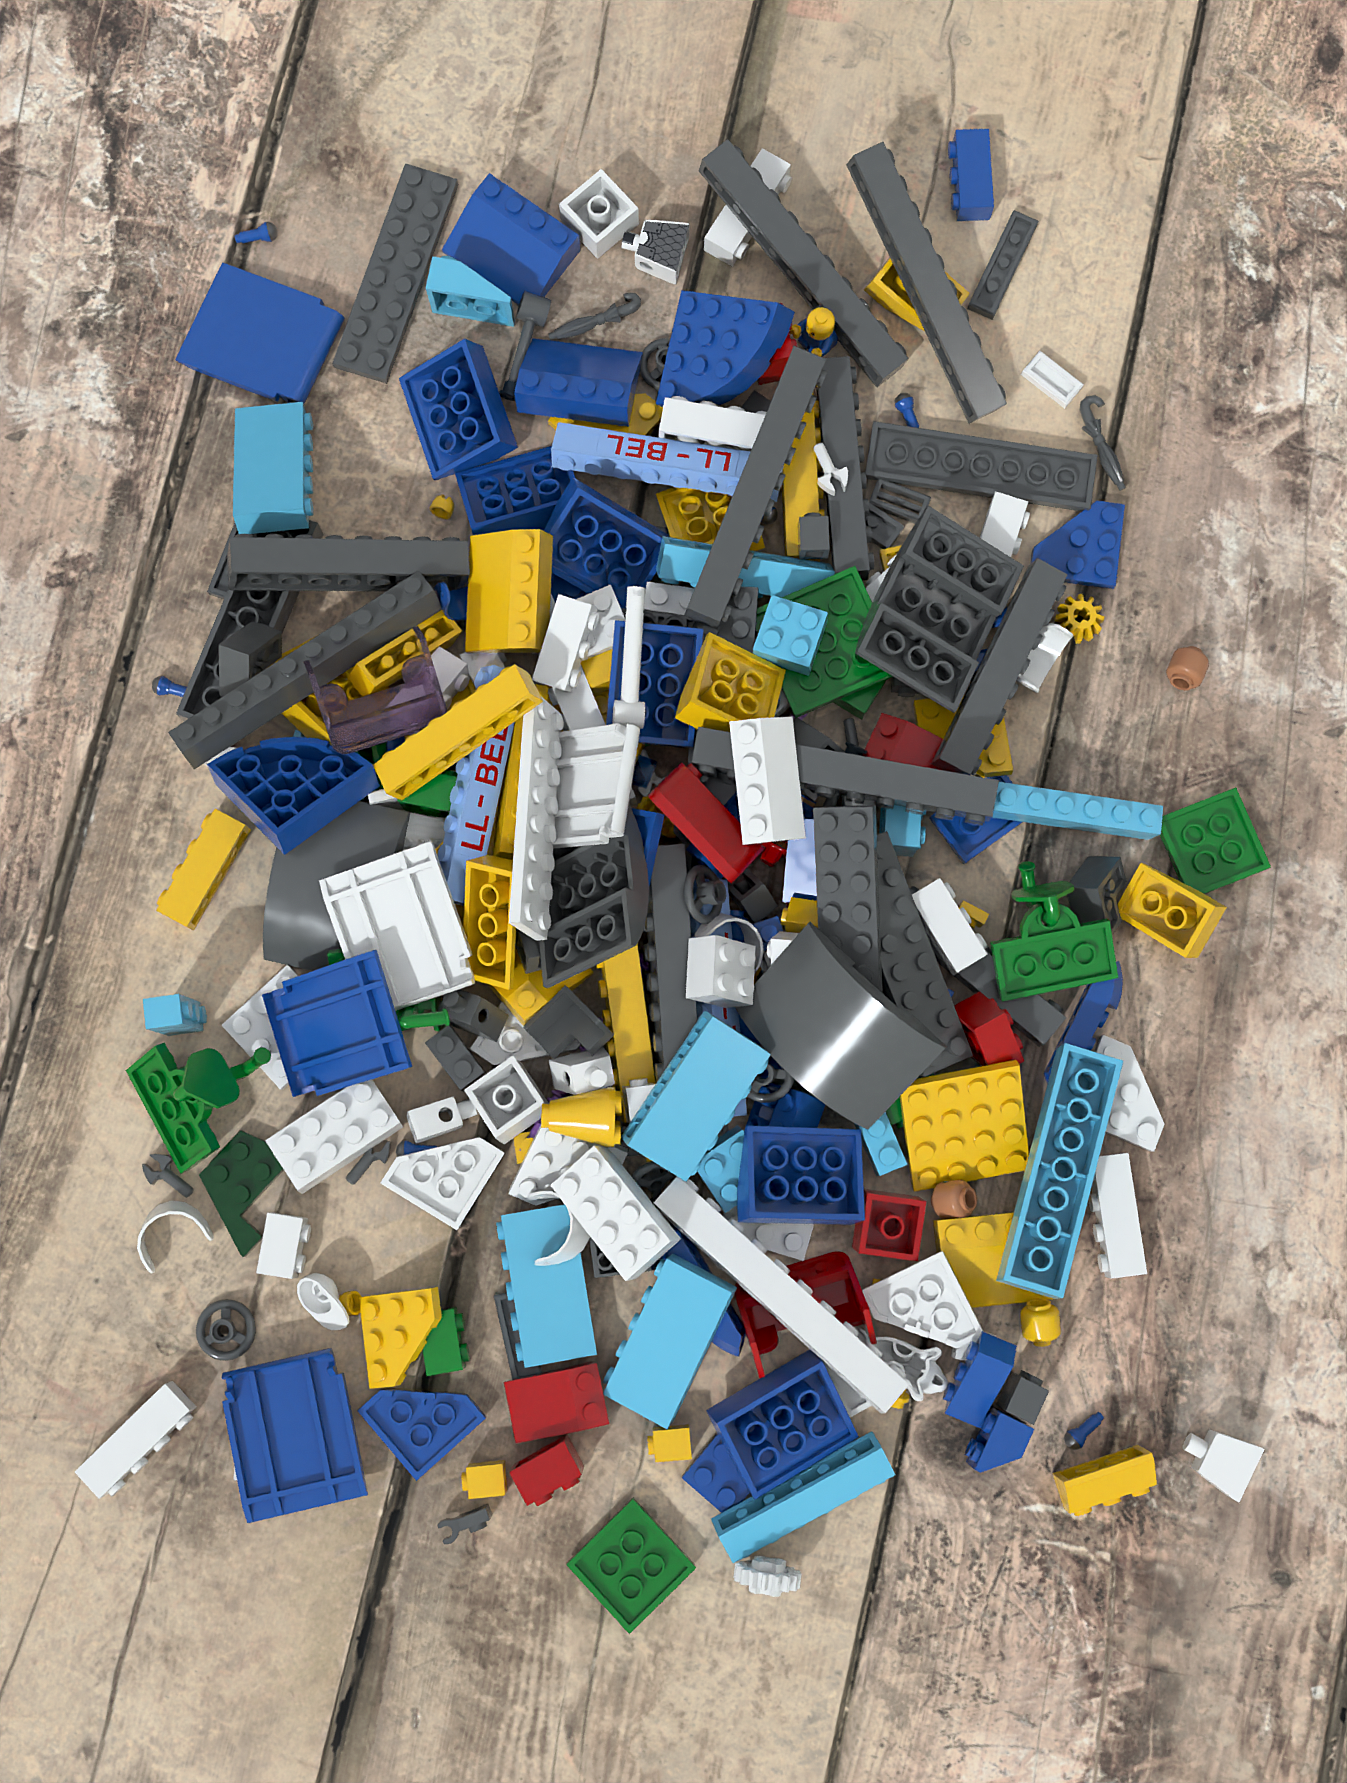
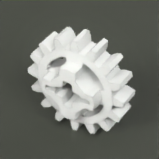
[733,1555,802,1597]

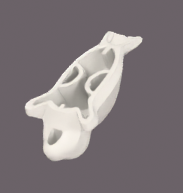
[855,1326,948,1401]

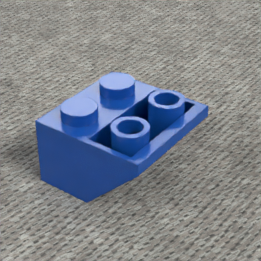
[744,1083,825,1132]
[965,1406,1034,1473]

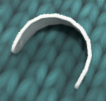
[1016,623,1074,693]
[695,913,764,974]
[528,1191,590,1266]
[137,1201,214,1274]

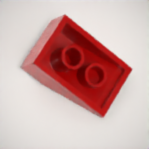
[862,713,943,770]
[503,1361,609,1443]

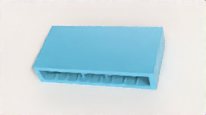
[233,402,313,534]
[621,1010,771,1182]
[496,1204,597,1368]
[603,1254,737,1429]

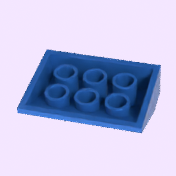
[442,173,581,305]
[514,338,643,427]
[399,339,518,480]
[455,446,575,535]
[544,477,669,609]
[606,620,703,748]
[737,1126,865,1225]
[706,1349,859,1500]

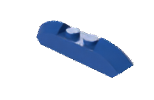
[1043,961,1123,1084]
[660,1224,746,1357]

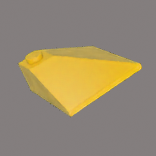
[656,487,765,551]
[675,632,786,732]
[487,947,594,1026]

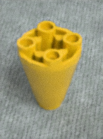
[541,1087,622,1147]

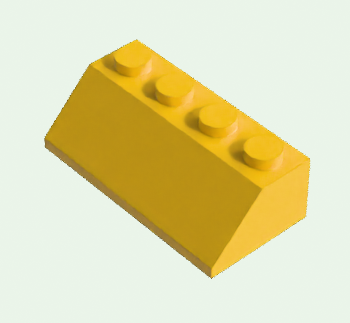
[463,855,516,990]

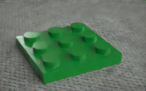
[1160,787,1271,894]
[566,1497,696,1634]

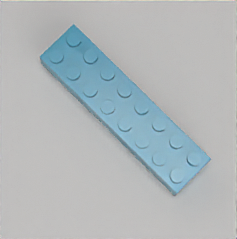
[996,1043,1123,1299]

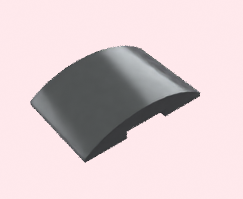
[855,505,1024,713]
[263,801,410,971]
[539,804,649,988]
[735,922,947,1130]

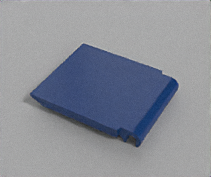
[175,262,345,404]
[262,950,412,1097]
[222,1348,368,1523]

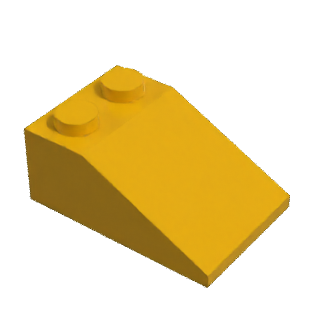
[864,257,970,331]
[1117,863,1227,958]

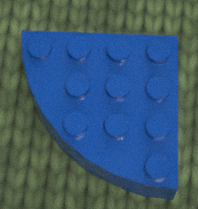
[656,290,795,407]
[207,737,380,855]

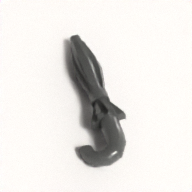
[548,293,641,340]
[1079,395,1126,491]

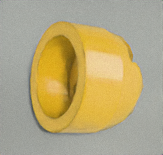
[429,494,455,519]
[339,1291,362,1316]

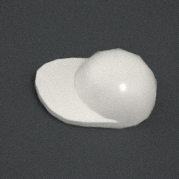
[297,1273,350,1330]

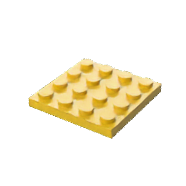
[900,1060,1029,1192]

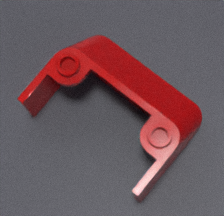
[647,762,764,884]
[735,1251,877,1378]

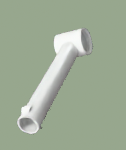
[612,586,645,729]

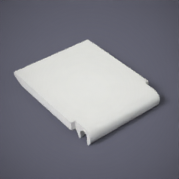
[552,723,640,848]
[319,841,475,1011]

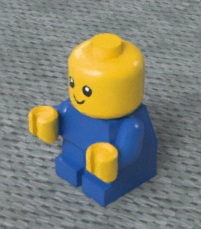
[790,307,838,357]

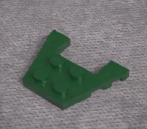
[199,1131,284,1257]

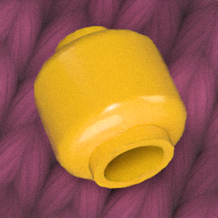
[1020,1299,1061,1347]

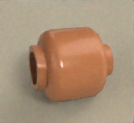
[1166,646,1209,691]
[931,1180,977,1219]

